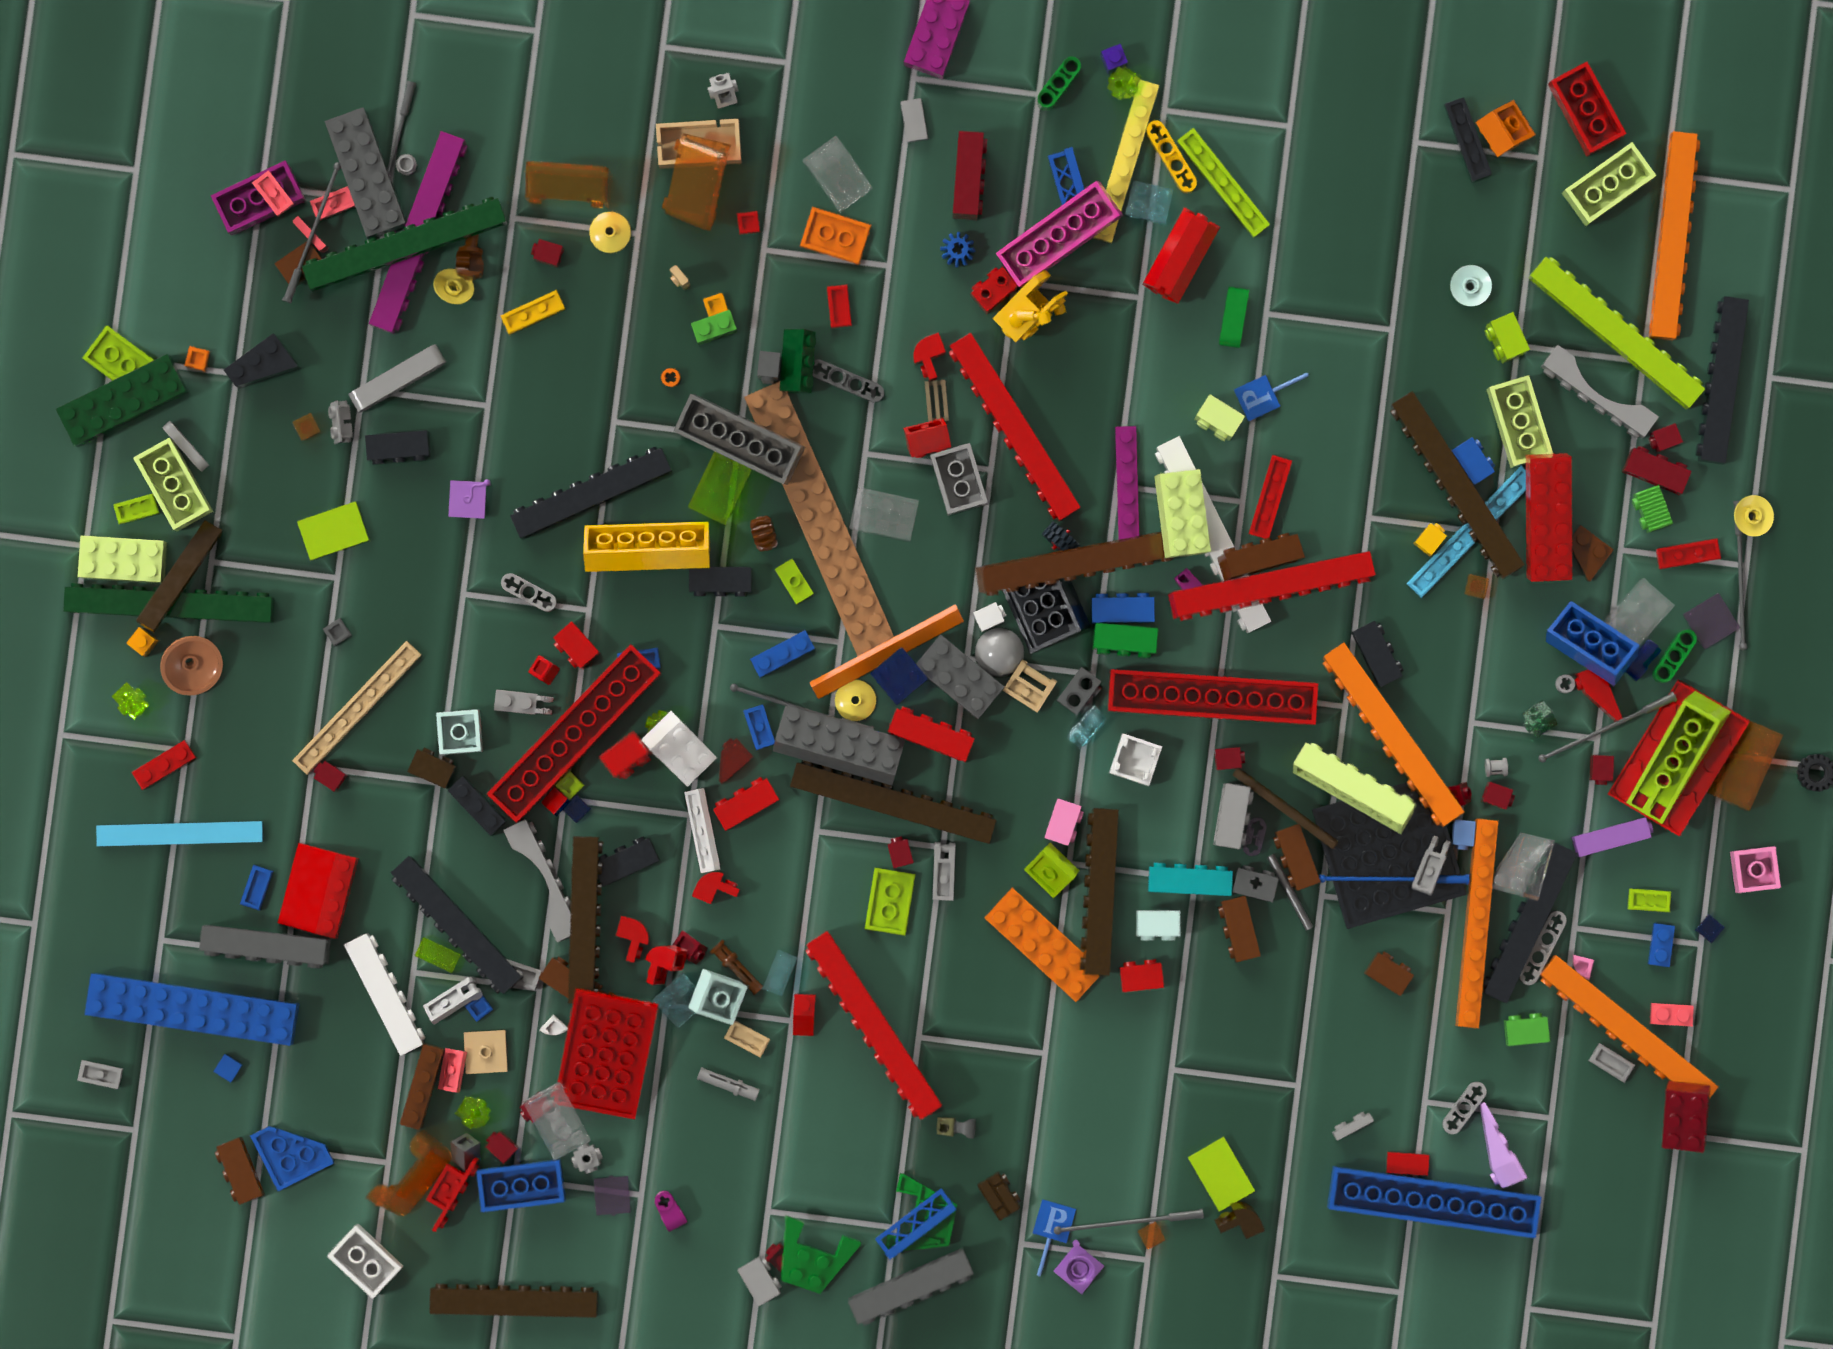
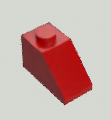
[793,994,816,1036]

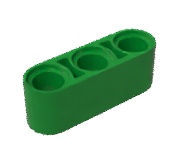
[1037,57,1081,111]
[1219,286,1249,348]
[1652,630,1697,683]

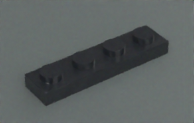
[1444,97,1492,182]

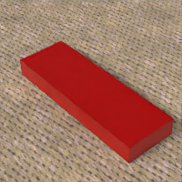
[1656,538,1721,570]

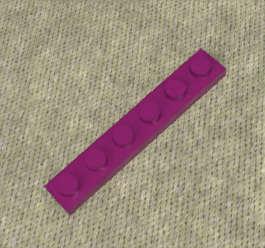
[1115,426,1139,540]

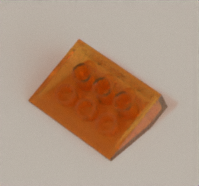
[1707,721,1783,811]

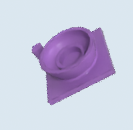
[448,479,491,519]
[1053,1240,1104,1294]

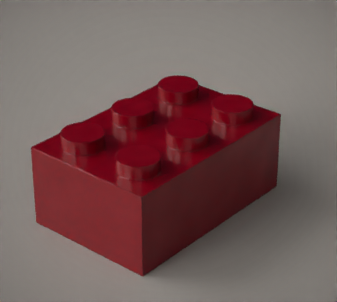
[1662,1081,1710,1153]

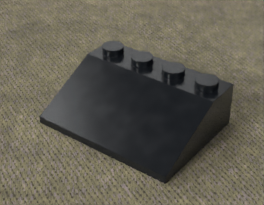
[1003,578,1091,654]

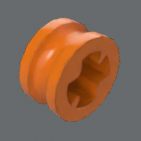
[661,368,681,387]

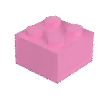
[1730,846,1781,893]

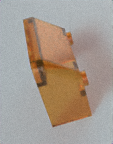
[525,161,612,208]

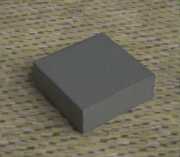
[323,618,352,646]

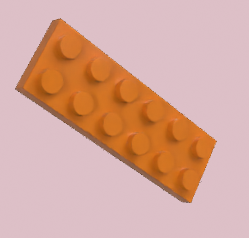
[984,888,1100,1002]

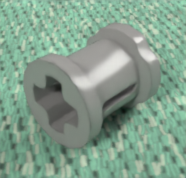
[1485,758,1508,777]

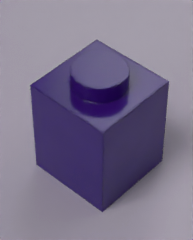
[1100,44,1128,74]

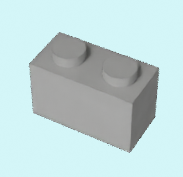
[738,1256,782,1306]

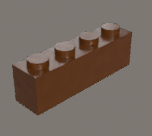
[1217,533,1305,581]
[538,956,619,998]
[400,1043,445,1130]

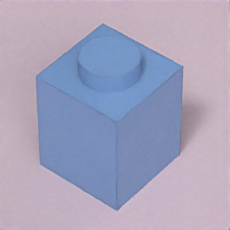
[1451,820,1476,850]

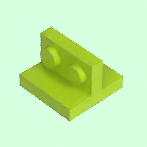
[1024,843,1080,898]

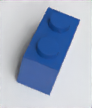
[1451,437,1495,485]

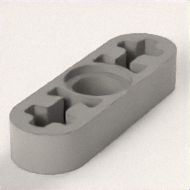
[162,421,209,472]
[501,573,557,612]
[1442,1082,1487,1134]

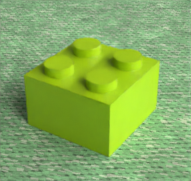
[1485,312,1530,364]

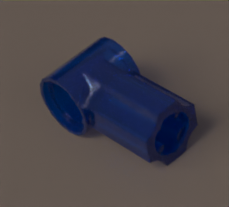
[1626,639,1662,681]

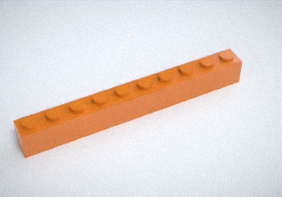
[1648,131,1700,341]
[1322,643,1464,827]
[1455,819,1498,1028]
[1540,955,1719,1097]

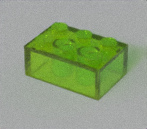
[688,451,753,526]

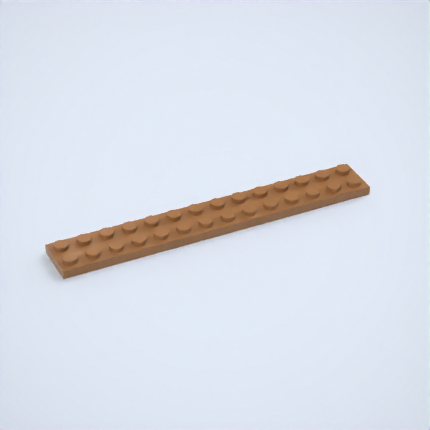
[744,381,894,656]

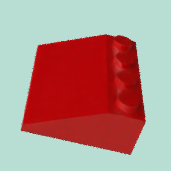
[278,843,359,939]

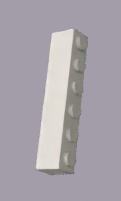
[344,933,426,1056]

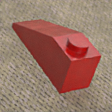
[1574,669,1623,722]

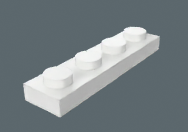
[684,788,720,873]

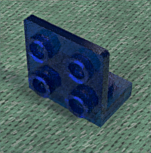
[870,648,928,705]

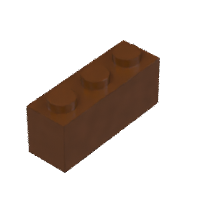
[1273,824,1321,891]
[1218,896,1261,962]
[215,1136,265,1205]

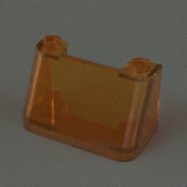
[662,133,731,231]
[366,1129,451,1216]

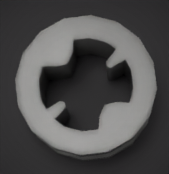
[1555,675,1575,693]

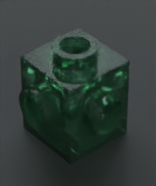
[1522,700,1558,738]

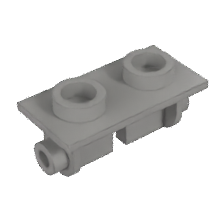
[328,401,353,444]

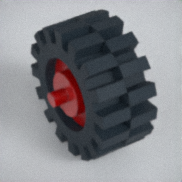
[1042,521,1080,551]

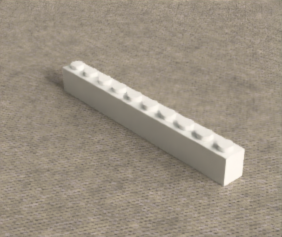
[1155,436,1271,633]

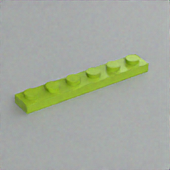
[1177,128,1270,238]

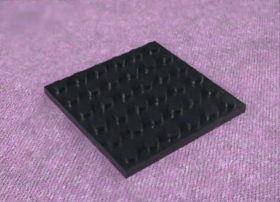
[1312,783,1466,929]

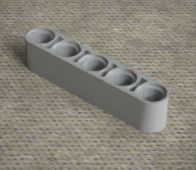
[349,344,446,413]

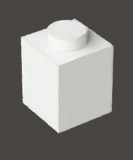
[973,602,1006,632]

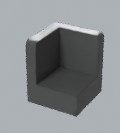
[451,1133,481,1171]

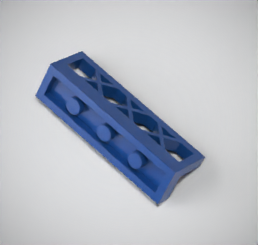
[1048,147,1084,205]
[875,1188,956,1260]

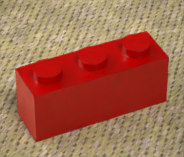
[713,777,780,831]

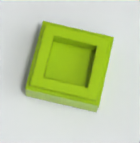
[555,771,585,800]

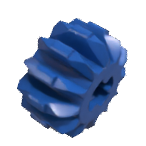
[940,232,975,268]

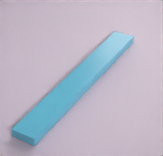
[1406,465,1526,598]
[96,821,263,846]

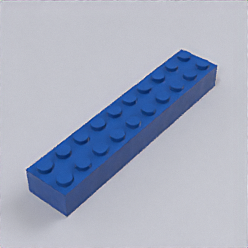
[85,973,300,1046]
[1327,1166,1541,1238]

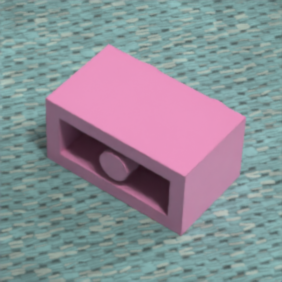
[1044,799,1084,846]

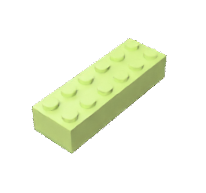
[1293,743,1415,834]

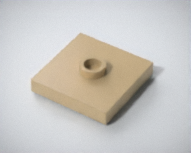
[464,1030,508,1074]

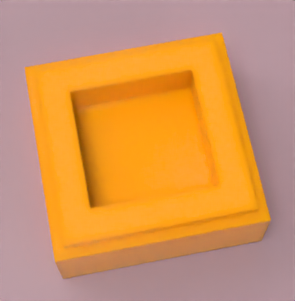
[703,293,728,317]

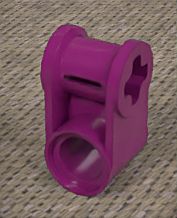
[655,1191,687,1232]

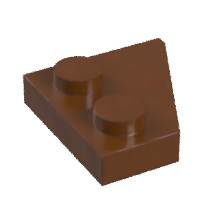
[1572,525,1614,582]

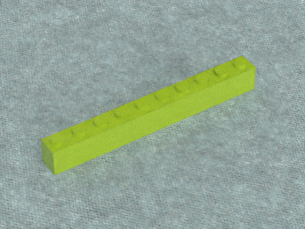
[1528,257,1705,410]

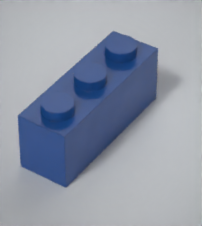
[1091,593,1155,624]
[750,630,815,678]

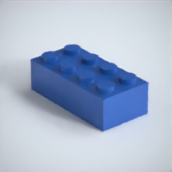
[1546,601,1640,686]
[477,1159,566,1212]

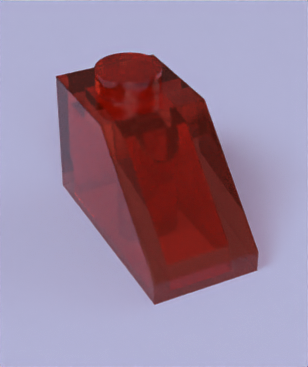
[719,738,753,784]

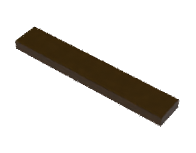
[136,520,223,633]
[1233,768,1339,849]

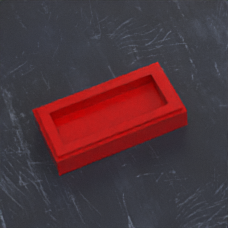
[827,285,852,328]
[1386,1152,1429,1176]

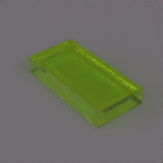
[414,937,461,973]

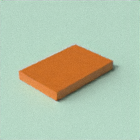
[800,207,871,265]

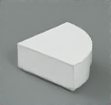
[540,1015,568,1035]

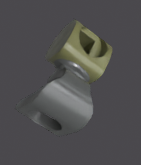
[936,1117,976,1138]

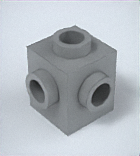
[708,73,738,108]
[571,1142,603,1174]

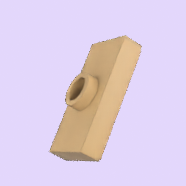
[670,265,690,290]
[724,1020,770,1058]

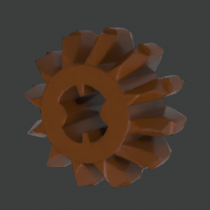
[750,516,778,551]

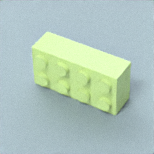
[1562,142,1656,226]
[1487,375,1553,468]
[134,438,213,531]
[1154,469,1211,558]
[78,536,167,583]

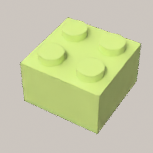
[1195,395,1245,441]

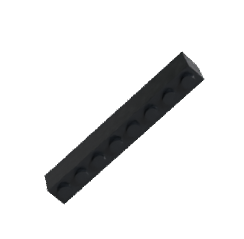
[1695,296,1749,465]
[510,447,672,539]
[1482,843,1578,1003]
[391,856,523,994]

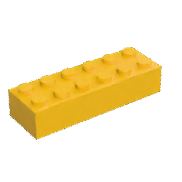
[583,522,710,572]

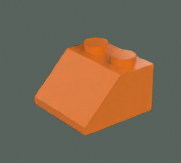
[1476,100,1536,157]

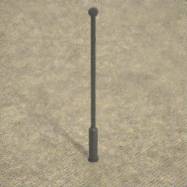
[388,81,416,176]
[282,162,341,304]
[1733,501,1747,651]
[730,684,874,730]
[1538,692,1677,763]
[1053,1209,1204,1235]

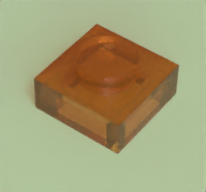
[292,413,321,441]
[1464,574,1489,599]
[1138,1221,1166,1250]

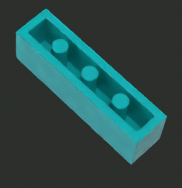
[1148,863,1233,896]

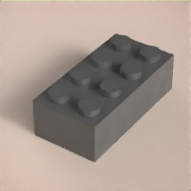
[914,634,1004,719]

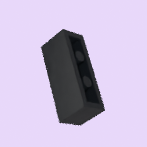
[365,430,431,465]
[689,567,752,597]
[1351,621,1404,688]
[448,776,507,836]
[598,836,660,887]

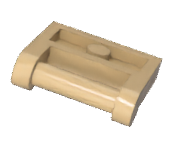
[1003,659,1057,713]

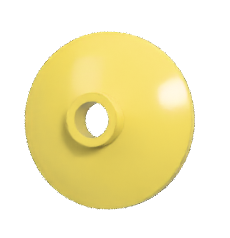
[590,212,631,253]
[433,269,474,304]
[1734,495,1774,537]
[835,680,876,721]

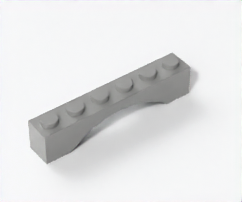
[1541,345,1659,439]
[503,819,571,942]

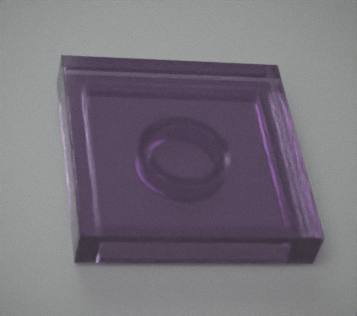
[1682,593,1740,650]

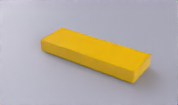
[500,290,565,335]

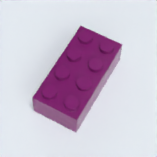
[904,0,970,80]
[211,160,306,236]

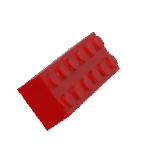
[1526,453,1572,582]

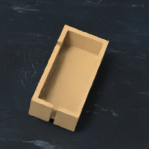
[656,119,742,169]

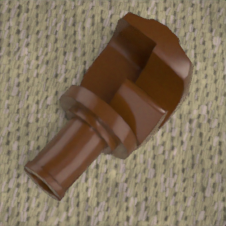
[455,234,484,281]

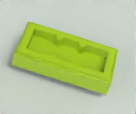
[113,493,160,525]
[775,559,814,605]
[1627,889,1671,912]

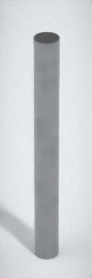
[1267,854,1313,930]

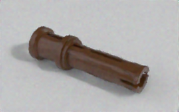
[710,939,763,995]

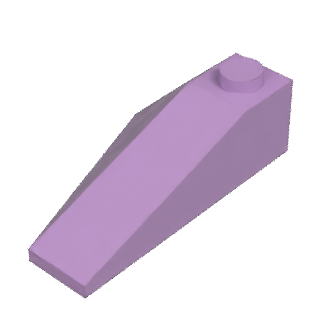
[1479,1102,1527,1188]

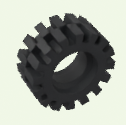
[1797,754,1833,792]

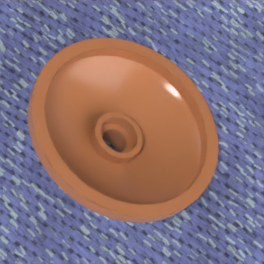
[160,636,223,695]

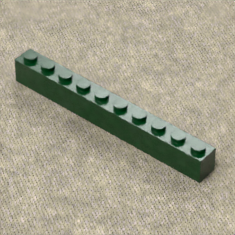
[302,197,507,292]
[63,583,274,623]

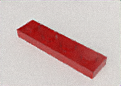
[1248,455,1292,539]

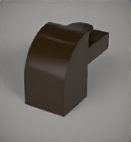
[1214,1202,1265,1239]

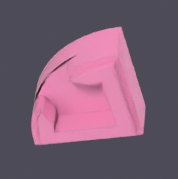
[1573,955,1594,980]

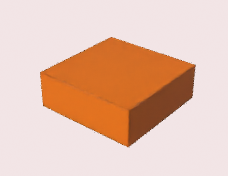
[185,346,210,372]

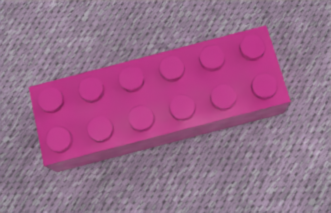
[996,181,1123,287]

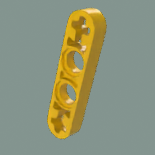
[1146,121,1197,193]

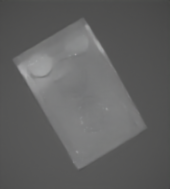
[803,136,873,213]
[1492,832,1554,901]
[523,1082,591,1161]

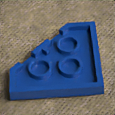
[251,1126,335,1191]

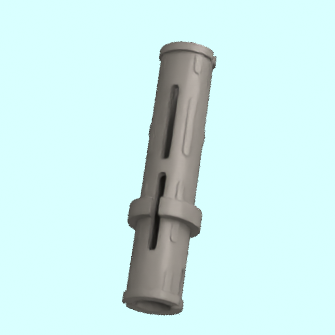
[697,1067,760,1101]

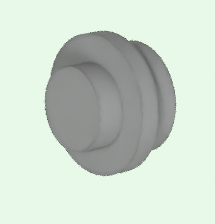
[396,154,417,175]

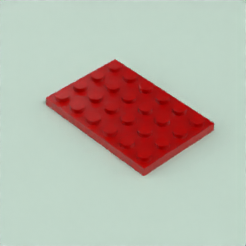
[553,989,658,1120]

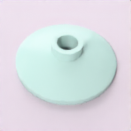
[1450,265,1492,306]

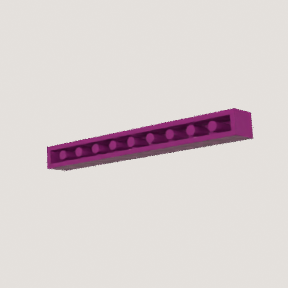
[369,131,468,334]

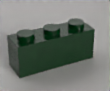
[779,329,816,393]

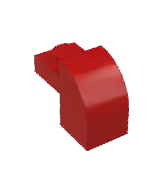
[913,333,946,381]
[692,872,740,904]
[616,916,650,963]
[645,945,688,985]

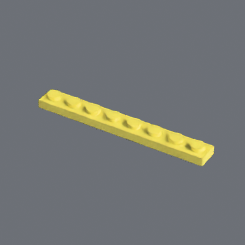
[1093,80,1159,243]

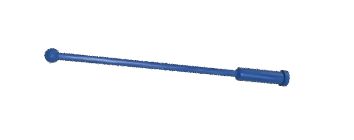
[1319,874,1469,885]

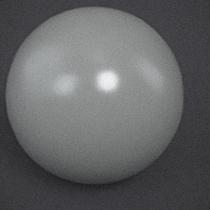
[975,628,1024,677]

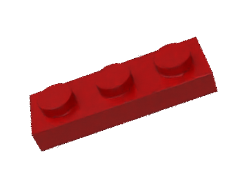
[131,740,196,790]

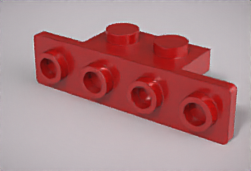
[426,1157,479,1232]

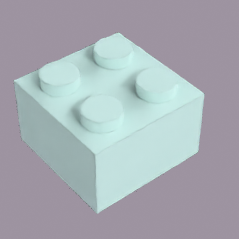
[436,710,483,755]
[1136,911,1180,940]
[688,969,748,1025]

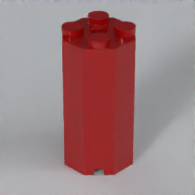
[1142,208,1220,304]

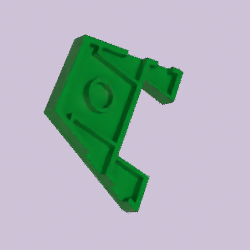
[884,1173,957,1253]
[781,1215,861,1294]

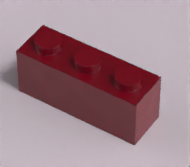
[1622,446,1692,495]

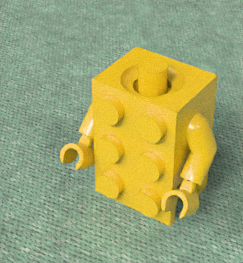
[993,270,1068,342]

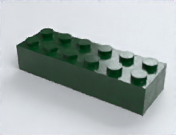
[56,354,189,447]

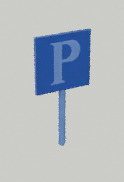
[1234,373,1309,421]
[1033,1199,1076,1276]

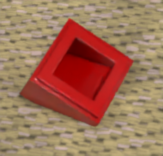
[528,655,560,685]

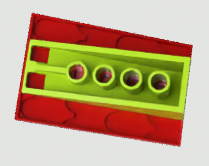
[1608,679,1750,836]

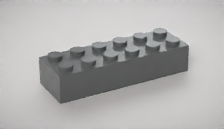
[325,107,407,239]
[674,394,806,485]
[773,705,905,785]
[199,925,331,968]
[848,1248,973,1326]

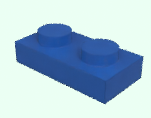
[743,704,775,750]
[1648,923,1675,967]

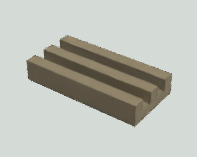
[925,380,949,422]

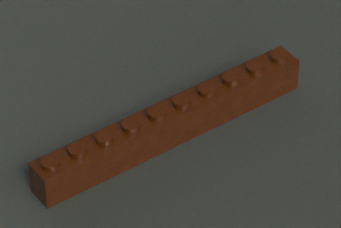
[975,531,1173,596]

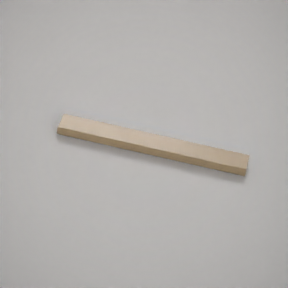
[292,641,422,775]

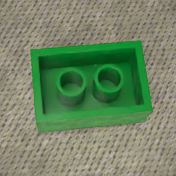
[1092,623,1158,658]

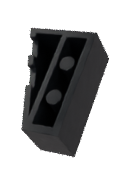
[224,333,301,389]

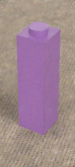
[1571,817,1653,857]

